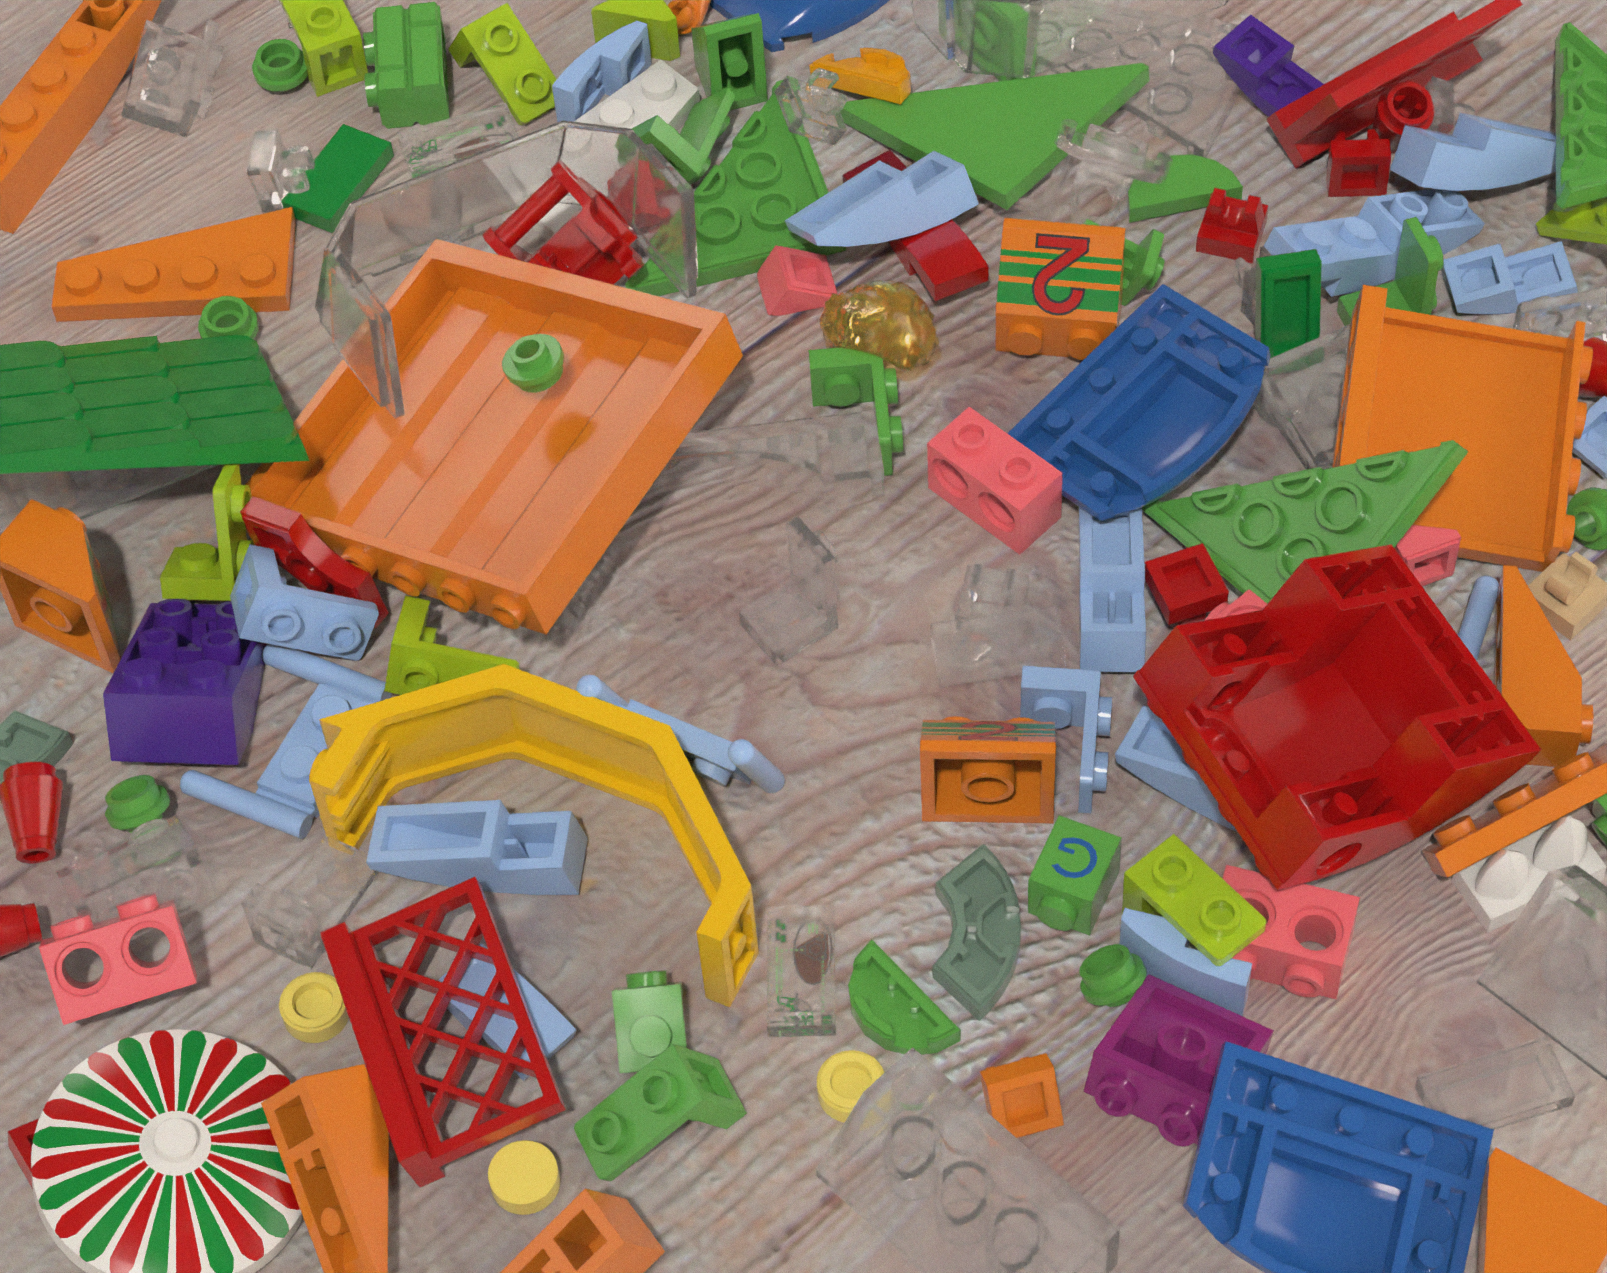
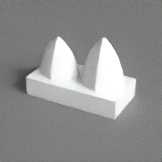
[1452,816,1607,933]

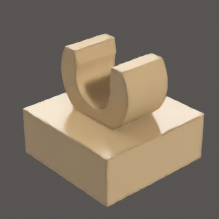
[1528,552,1607,640]

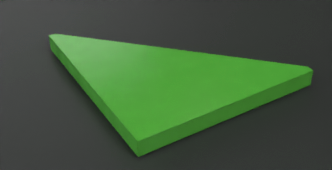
[1555,22,1607,209]
[839,63,1150,210]
[625,79,846,296]
[1142,440,1468,604]

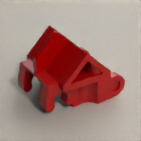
[482,160,644,285]

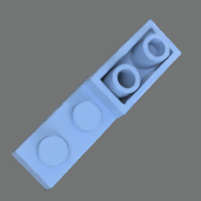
[1264,189,1485,297]

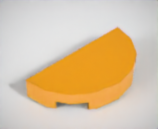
[809,47,912,104]

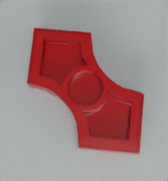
[240,497,388,629]

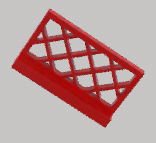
[1266,0,1523,168]
[320,877,566,1188]

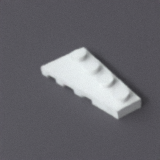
[491,60,700,240]

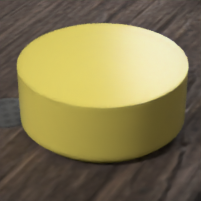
[279,972,349,1043]
[817,1050,886,1123]
[488,1140,560,1215]

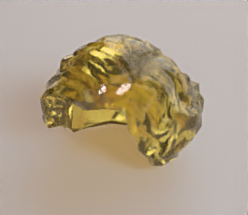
[819,279,939,372]

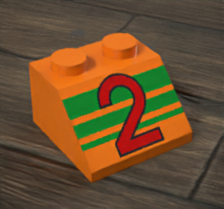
[995,218,1126,360]
[0,499,121,673]
[920,716,1056,824]

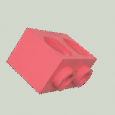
[927,407,1062,555]
[1222,865,1360,999]
[39,893,197,1025]

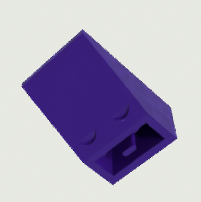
[103,599,268,765]

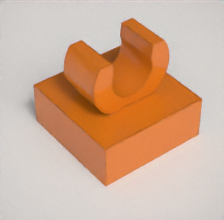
[979,1053,1064,1144]

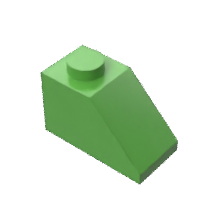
[691,13,768,111]

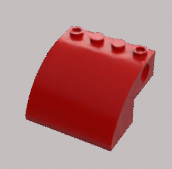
[1133,544,1542,890]

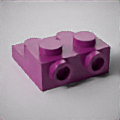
[1083,974,1274,1147]

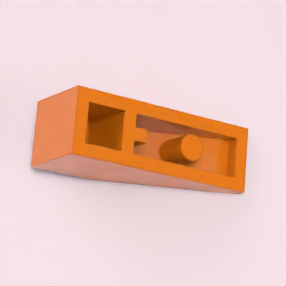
[1494,565,1594,767]
[261,1064,389,1273]
[500,1188,665,1273]

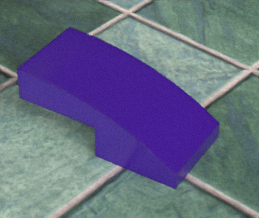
[1213,14,1324,117]

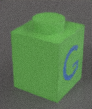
[1028,815,1122,936]

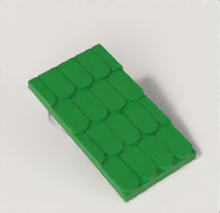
[0,335,310,535]

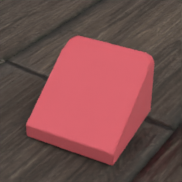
[757,245,839,316]
[1394,525,1461,586]

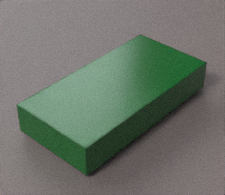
[281,124,394,233]
[1255,249,1322,367]

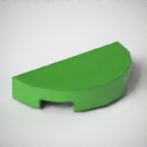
[1127,154,1243,223]
[848,939,961,1056]

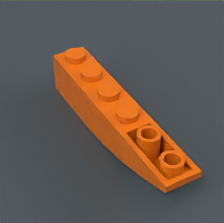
[0,0,161,234]

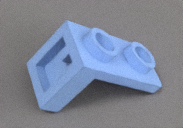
[230,544,379,661]
[1020,666,1112,814]

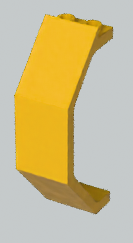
[309,664,759,1007]

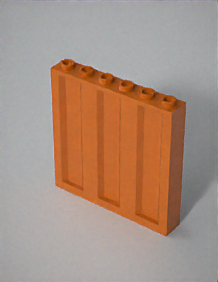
[245,239,743,635]

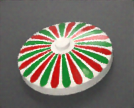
[31,1029,303,1273]

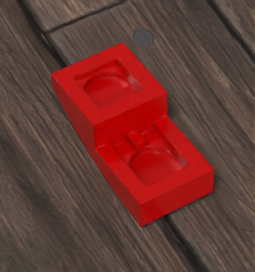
[888,219,989,301]

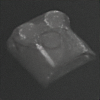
[1254,324,1351,470]

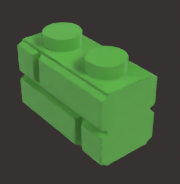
[363,2,450,129]

